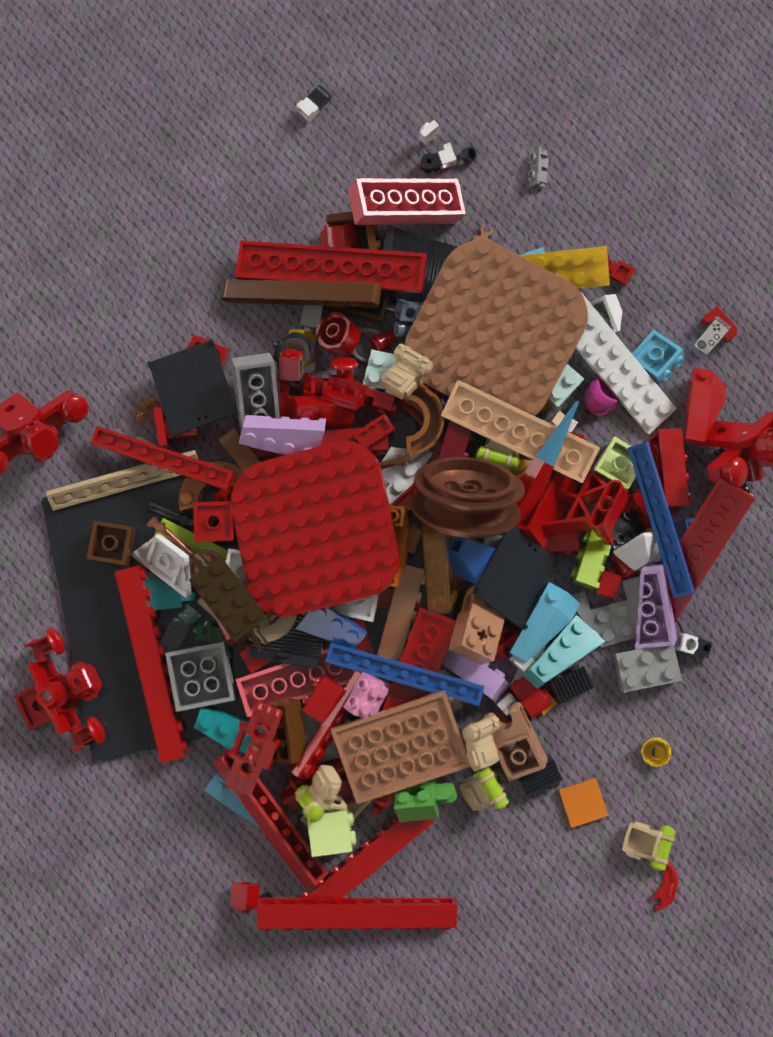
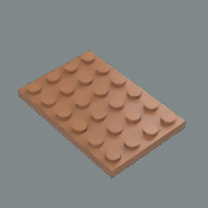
[331,690,471,804]

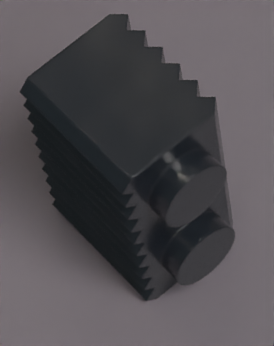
[548,664,595,704]
[518,756,563,798]

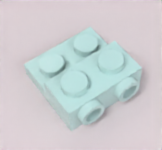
[363,349,397,397]

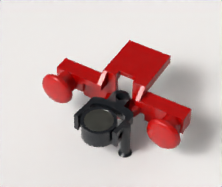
[272,332,358,419]

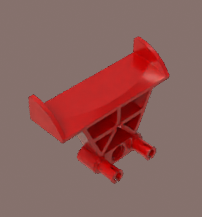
[517,431,632,550]

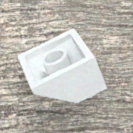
[590,294,622,333]
[614,532,661,571]

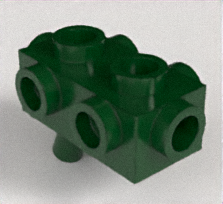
[193,620,236,659]

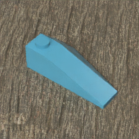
[510,582,580,663]
[205,772,261,829]

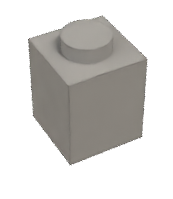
[300,305,324,334]

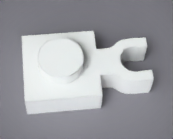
[419,120,439,146]

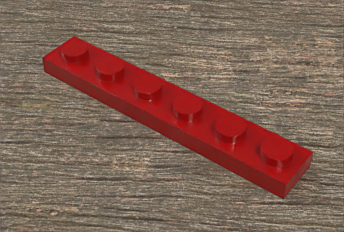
[292,671,361,780]

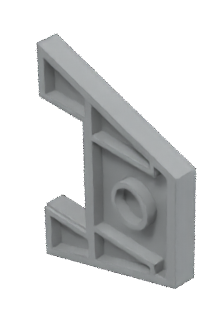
[571,576,640,647]

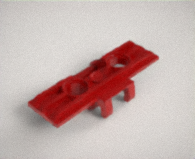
[225,701,284,797]

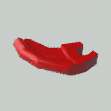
[651,862,679,910]

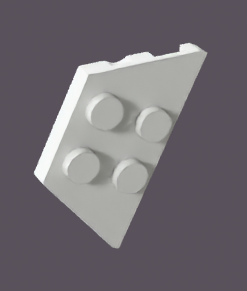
[382,447,433,505]
[131,534,191,598]

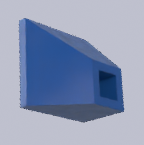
[447,536,496,584]

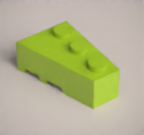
[570,530,611,590]

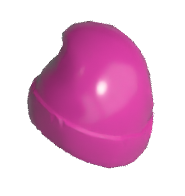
[583,378,618,416]

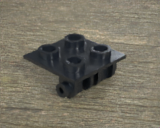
[611,508,643,551]

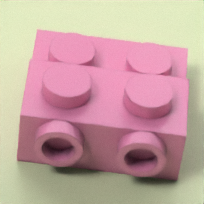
[344,672,392,718]

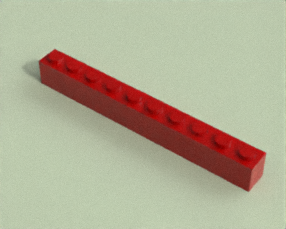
[115,566,189,763]
[256,897,458,931]

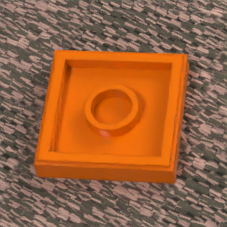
[559,778,609,828]

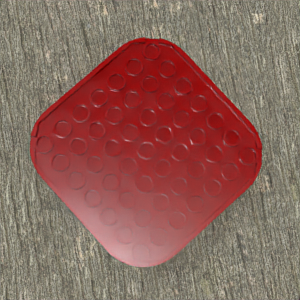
[231,441,400,617]

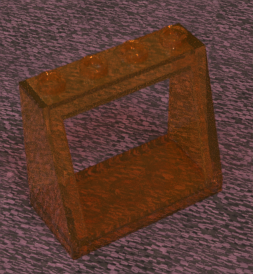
[421,521,464,614]

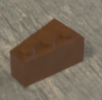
[269,698,307,764]

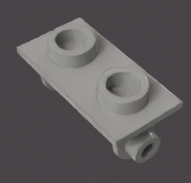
[527,147,549,189]

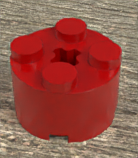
[320,223,359,249]
[316,312,361,356]

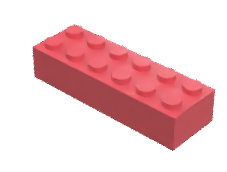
[348,179,466,225]
[236,644,356,717]

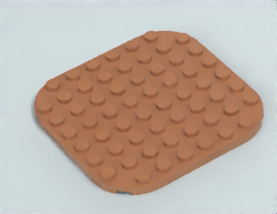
[405,240,588,416]

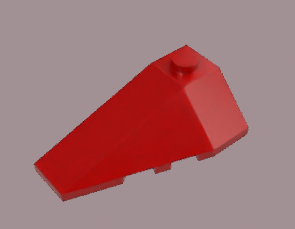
[685,368,726,444]

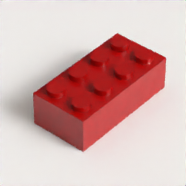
[648,428,691,512]

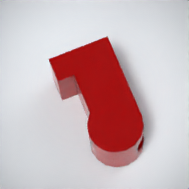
[700,306,737,342]

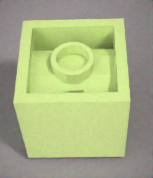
[592,436,636,491]
[307,806,357,857]

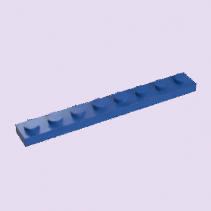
[628,442,695,598]
[326,642,485,706]

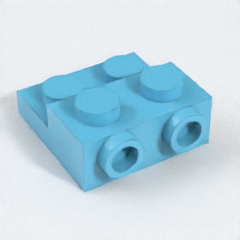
[632,329,685,384]

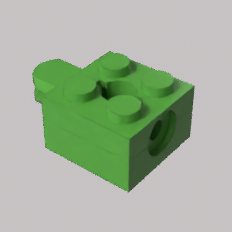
[394,778,457,822]

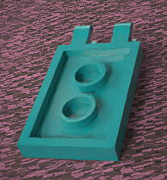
[124,572,196,614]

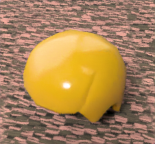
[641,737,672,767]

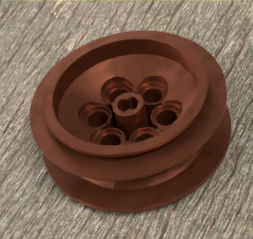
[411,457,525,538]

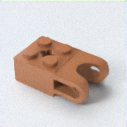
[449,585,505,665]
[483,702,548,781]

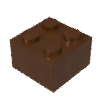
[87,521,136,567]

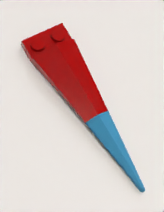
[499,401,579,536]

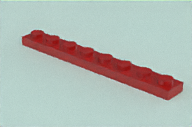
[90,426,235,491]

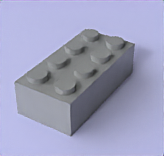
[231,353,280,432]

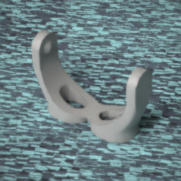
[352,326,380,364]

